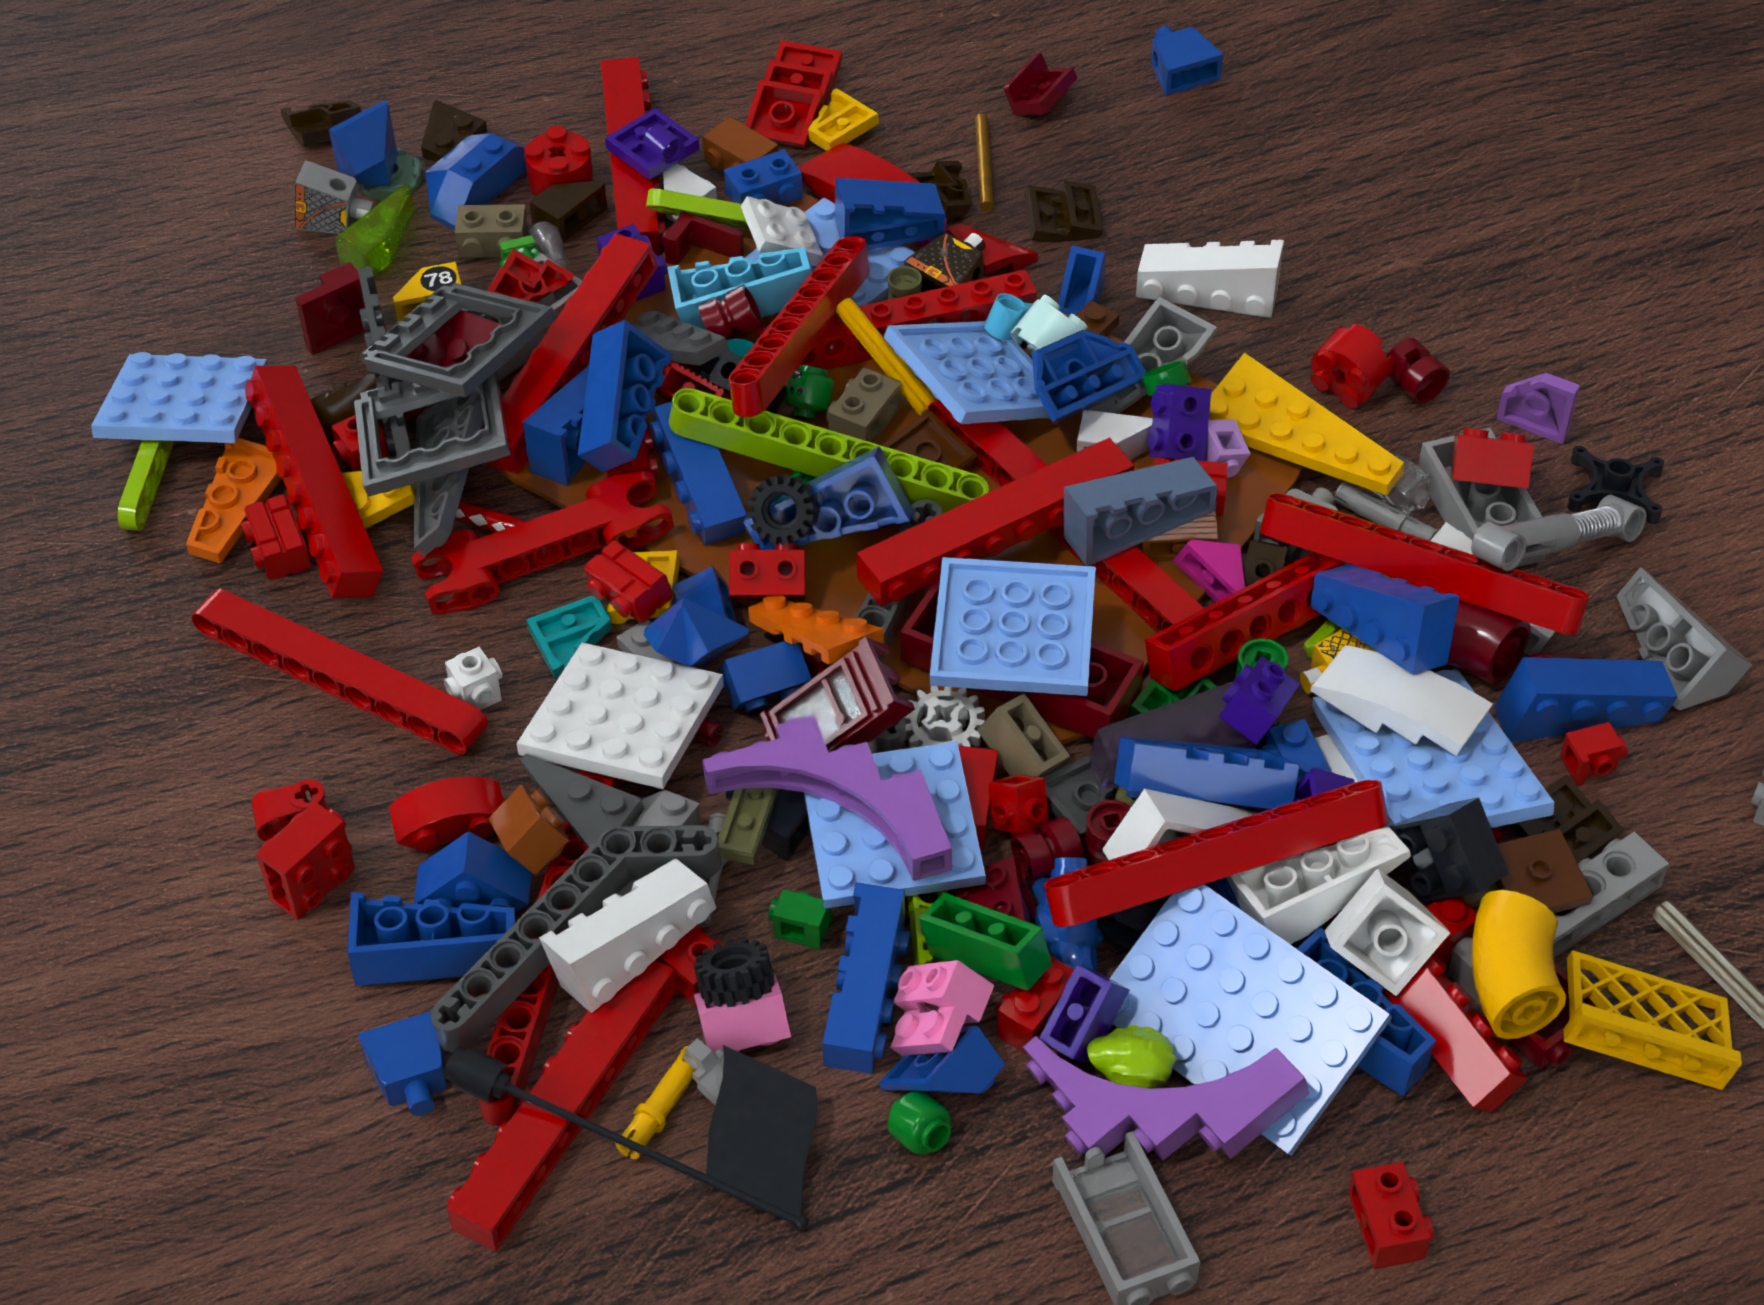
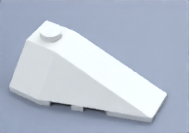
[1226,827,1411,944]

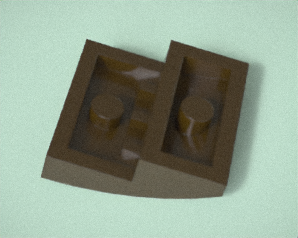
[1024,180,1104,242]
[1509,775,1624,864]

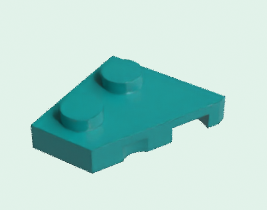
[526,595,612,679]

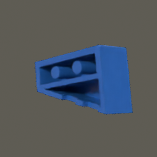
[835,178,945,250]

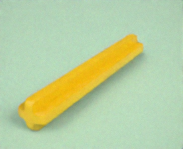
[836,298,934,415]

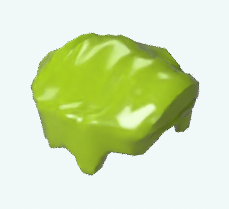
[1087,1025,1178,1089]

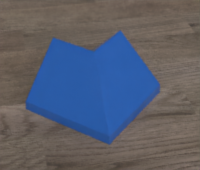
[329,100,398,185]
[644,598,749,667]

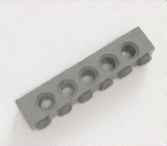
[1448,831,1669,1006]

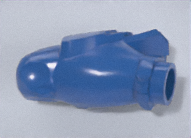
[1032,857,1103,971]

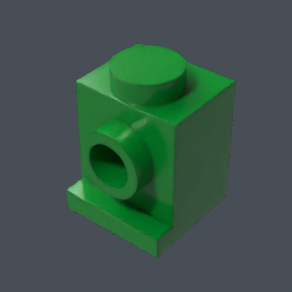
[768,889,833,950]

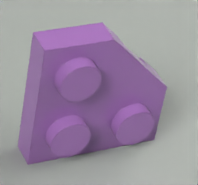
[1496,373,1580,444]

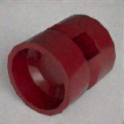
[698,284,763,340]
[1387,338,1450,404]
[1084,800,1131,866]
[1010,816,1085,885]

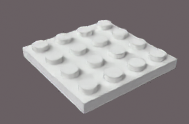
[517,643,724,789]

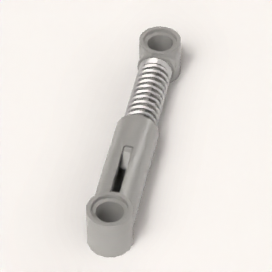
[1471,495,1647,571]

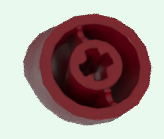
[1444,600,1531,684]

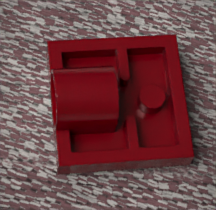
[948,855,1036,923]

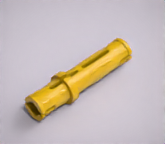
[615,1046,695,1160]

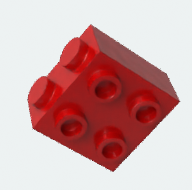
[256,801,355,920]

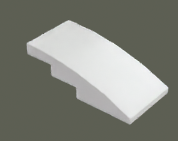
[1310,645,1493,756]

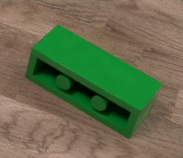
[919,893,1052,991]

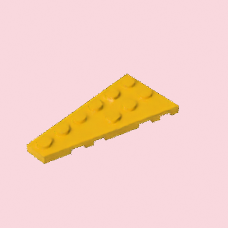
[1209,352,1404,496]

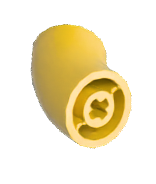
[1472,890,1566,1039]

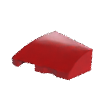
[946,224,1038,276]
[487,249,575,302]

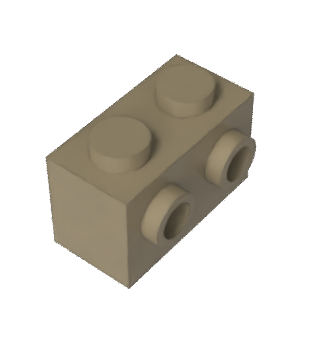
[455,204,528,258]
[826,367,901,443]
[977,693,1070,777]

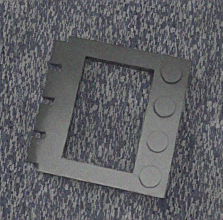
[359,283,555,397]
[354,366,511,497]

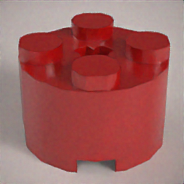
[524,126,594,196]
[1310,324,1394,409]

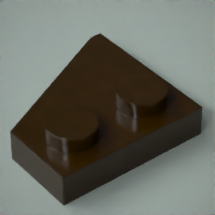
[421,100,487,162]

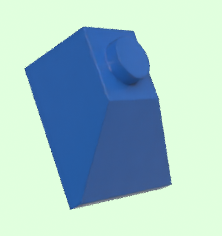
[878,1026,1005,1094]

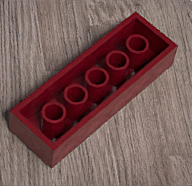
[900,579,1144,744]

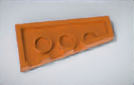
[186,438,282,564]
[748,595,884,665]

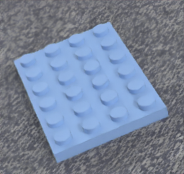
[1312,669,1554,834]
[1110,884,1392,1156]

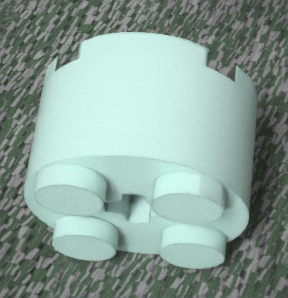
[1010,294,1088,356]

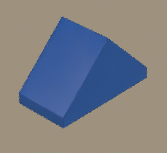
[1058,245,1106,316]

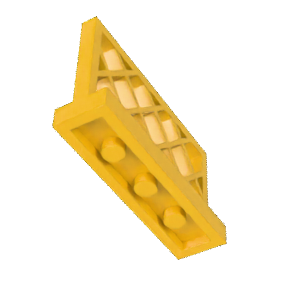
[1563,950,1742,1090]

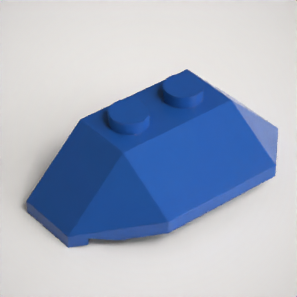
[425,133,526,230]
[1032,330,1146,425]

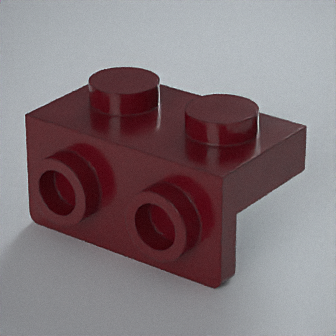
[1004,53,1078,116]

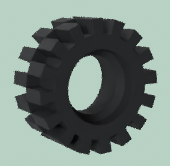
[747,474,820,545]
[694,938,775,1007]

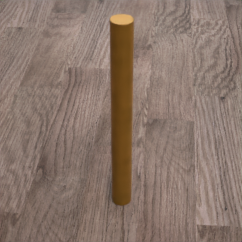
[975,114,994,211]

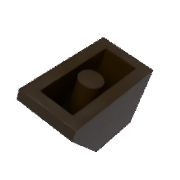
[529,181,607,244]

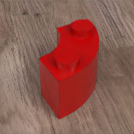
[389,776,504,854]

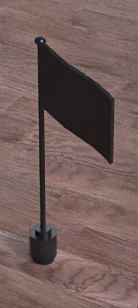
[444,1045,817,1231]

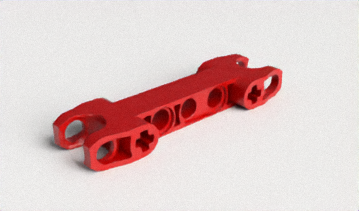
[411,471,674,614]

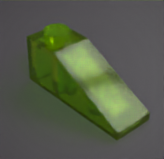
[335,183,415,276]

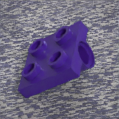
[605,108,700,180]

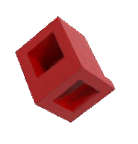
[1560,722,1627,786]

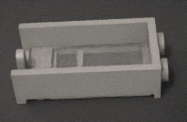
[1052,1131,1200,1305]

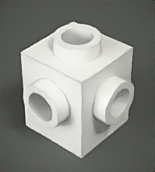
[444,647,502,710]

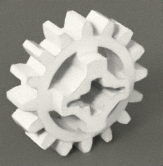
[903,686,985,748]

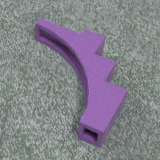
[702,715,952,881]
[1023,1036,1310,1161]

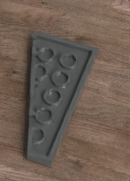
[357,266,415,486]

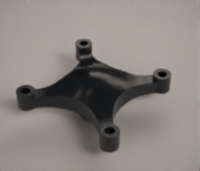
[1567,446,1664,524]

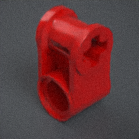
[251,779,331,841]

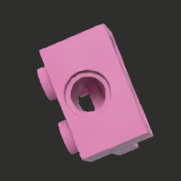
[890,960,994,1056]

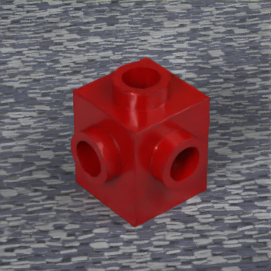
[331,415,388,472]
[989,774,1049,837]

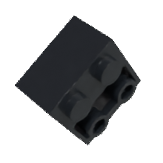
[1389,797,1509,903]

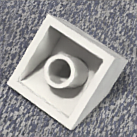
[1325,868,1450,996]

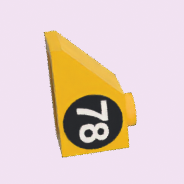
[393,262,461,322]

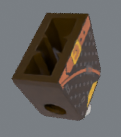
[904,233,986,292]

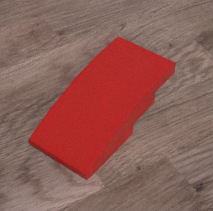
[745,40,843,148]
[798,142,920,204]

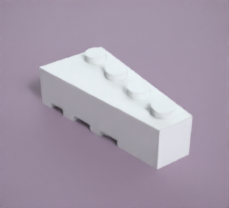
[1136,240,1284,318]

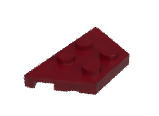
[399,310,502,425]

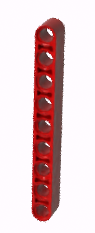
[728,236,870,417]
[1260,493,1589,635]
[191,588,488,755]
[1044,780,1389,927]

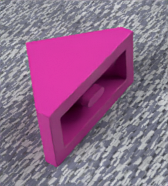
[1172,539,1245,603]

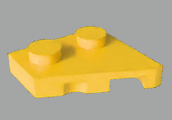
[808,88,879,151]
[342,471,415,529]

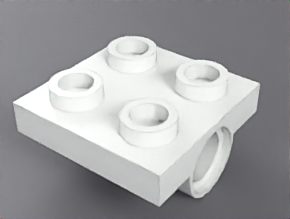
[740,196,823,266]

